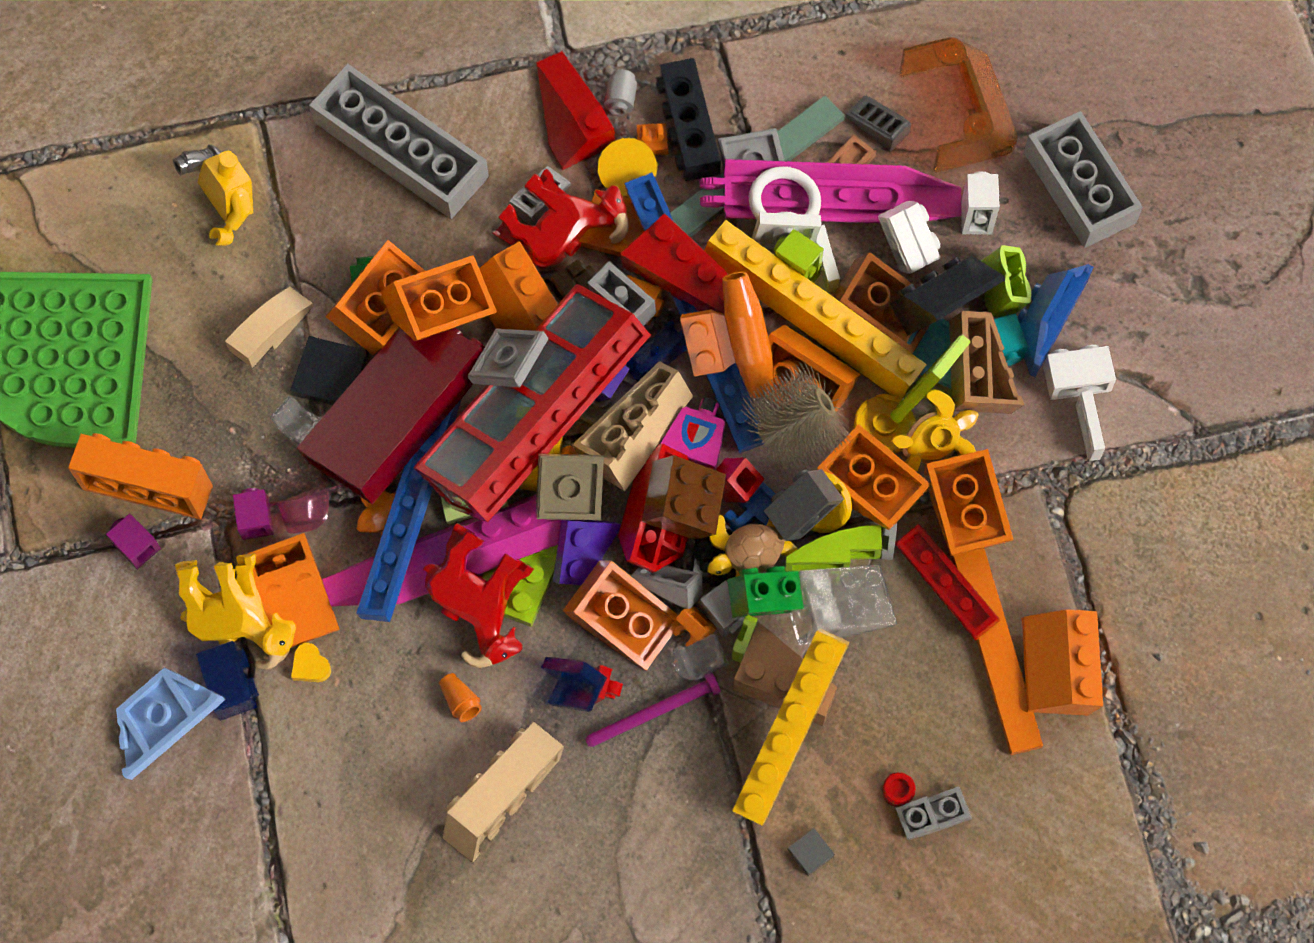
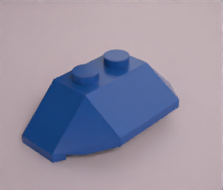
[1017,264,1094,377]

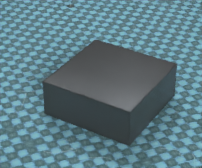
[788,828,835,876]

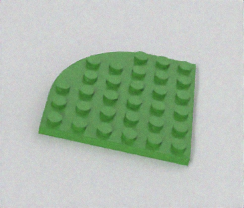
[0,272,153,448]

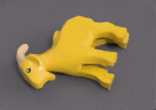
[175,553,296,670]

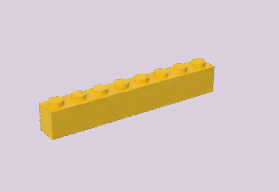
[704,220,927,399]

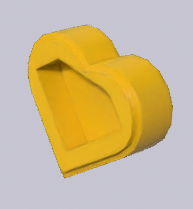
[291,643,332,682]

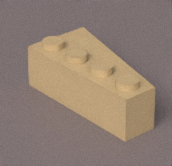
[573,361,693,491]
[443,722,564,863]

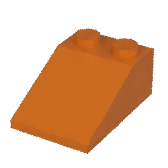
[325,240,425,355]
[817,424,931,530]
[923,449,1014,556]
[563,560,680,671]

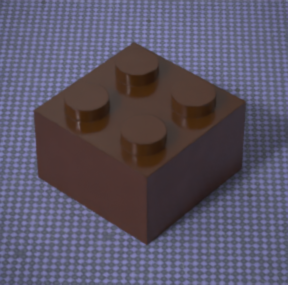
[642,455,726,540]

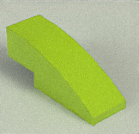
[785,525,882,572]

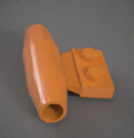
[680,272,774,398]

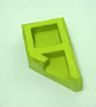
[731,614,758,663]

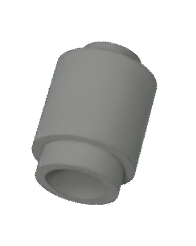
[604,70,637,116]

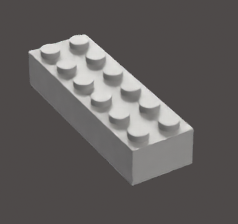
[309,64,489,219]

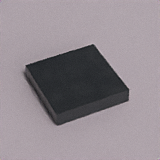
[290,336,369,405]

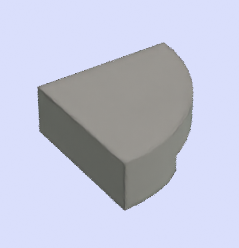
[880,523,897,560]

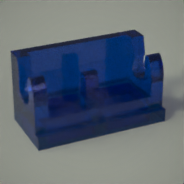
[625,320,687,381]

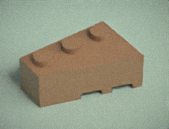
[949,311,1024,414]
[733,621,837,726]

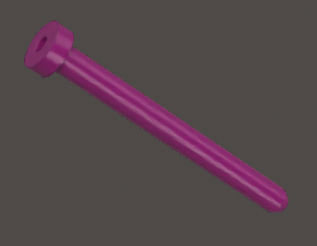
[585,672,721,747]

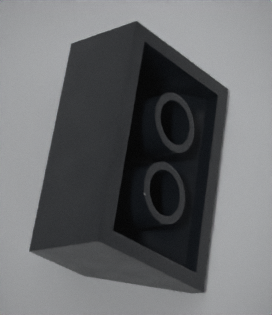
[890,256,1005,336]

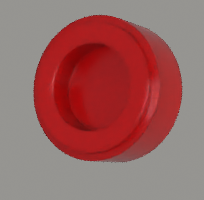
[882,772,916,807]

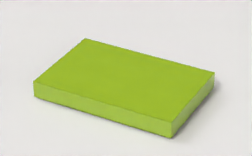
[890,335,971,424]

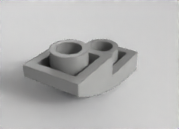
[896,786,972,840]

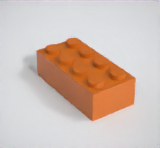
[68,433,213,520]

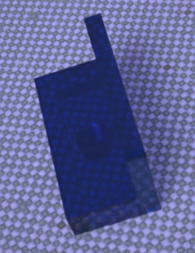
[541,656,607,712]

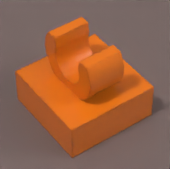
[636,123,668,156]
[673,607,717,648]

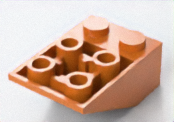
[247,533,340,648]

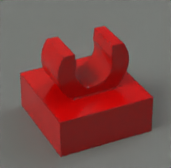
[583,665,623,705]

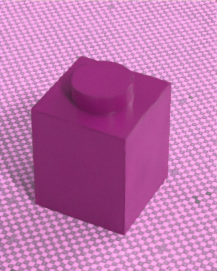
[233,488,274,540]
[106,513,161,570]

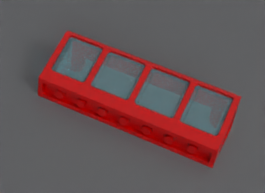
[413,284,651,522]

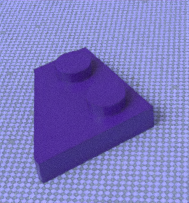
[553,519,620,585]

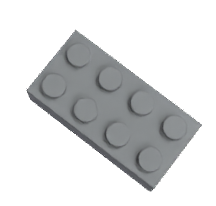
[1024,111,1143,248]

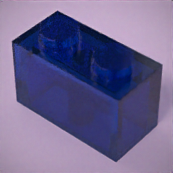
[196,641,260,721]

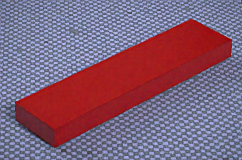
[895,524,1000,641]

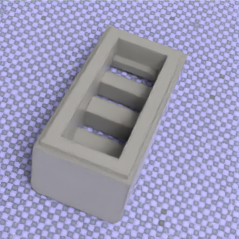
[509,166,571,226]
[631,566,703,609]

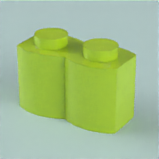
[981,245,1031,317]

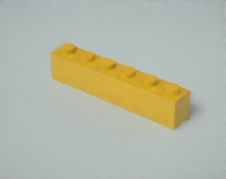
[732,628,850,825]

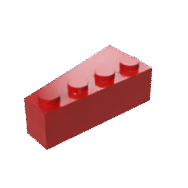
[620,213,729,313]

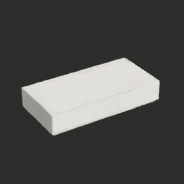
[1076,391,1105,461]

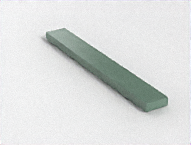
[670,96,845,237]

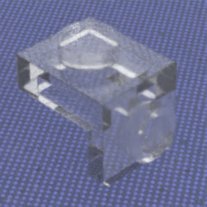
[270,396,321,444]
[673,634,729,681]

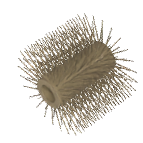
[741,362,851,477]

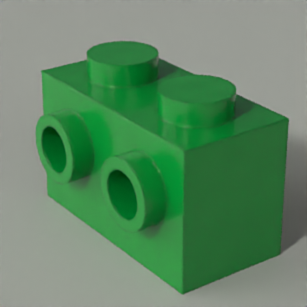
[727,566,804,618]

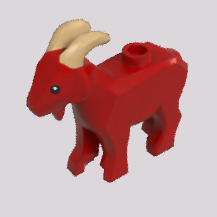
[493,168,628,268]
[423,523,534,668]

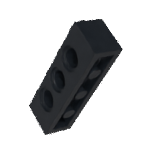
[655,58,721,182]

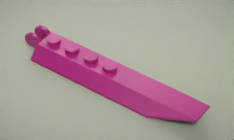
[700,159,962,223]
[322,494,562,606]

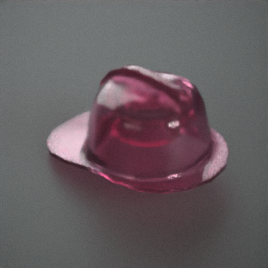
[270,485,345,534]

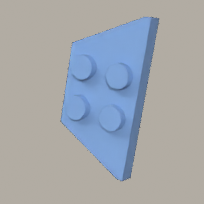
[116,668,225,780]

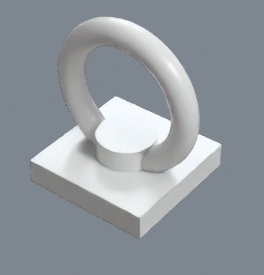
[749,167,821,251]

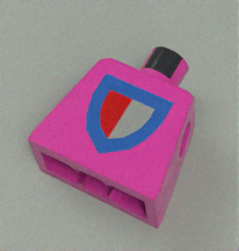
[660,398,725,470]

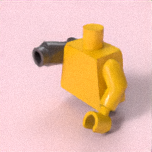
[173,145,253,246]

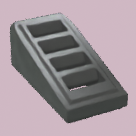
[846,95,912,152]

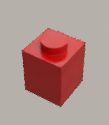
[716,457,765,502]

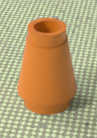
[439,673,482,722]

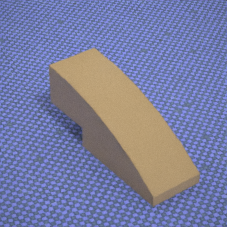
[225,287,314,368]

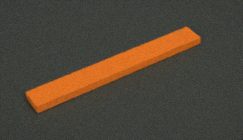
[952,548,1043,756]

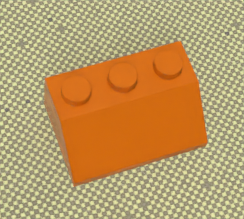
[479,241,558,331]
[381,255,497,341]
[764,324,861,433]
[1022,609,1103,716]

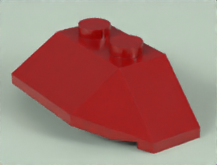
[618,443,689,573]

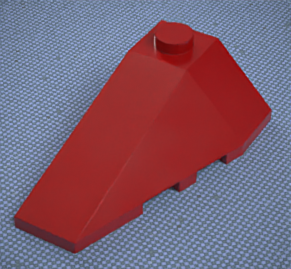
[536,51,615,170]

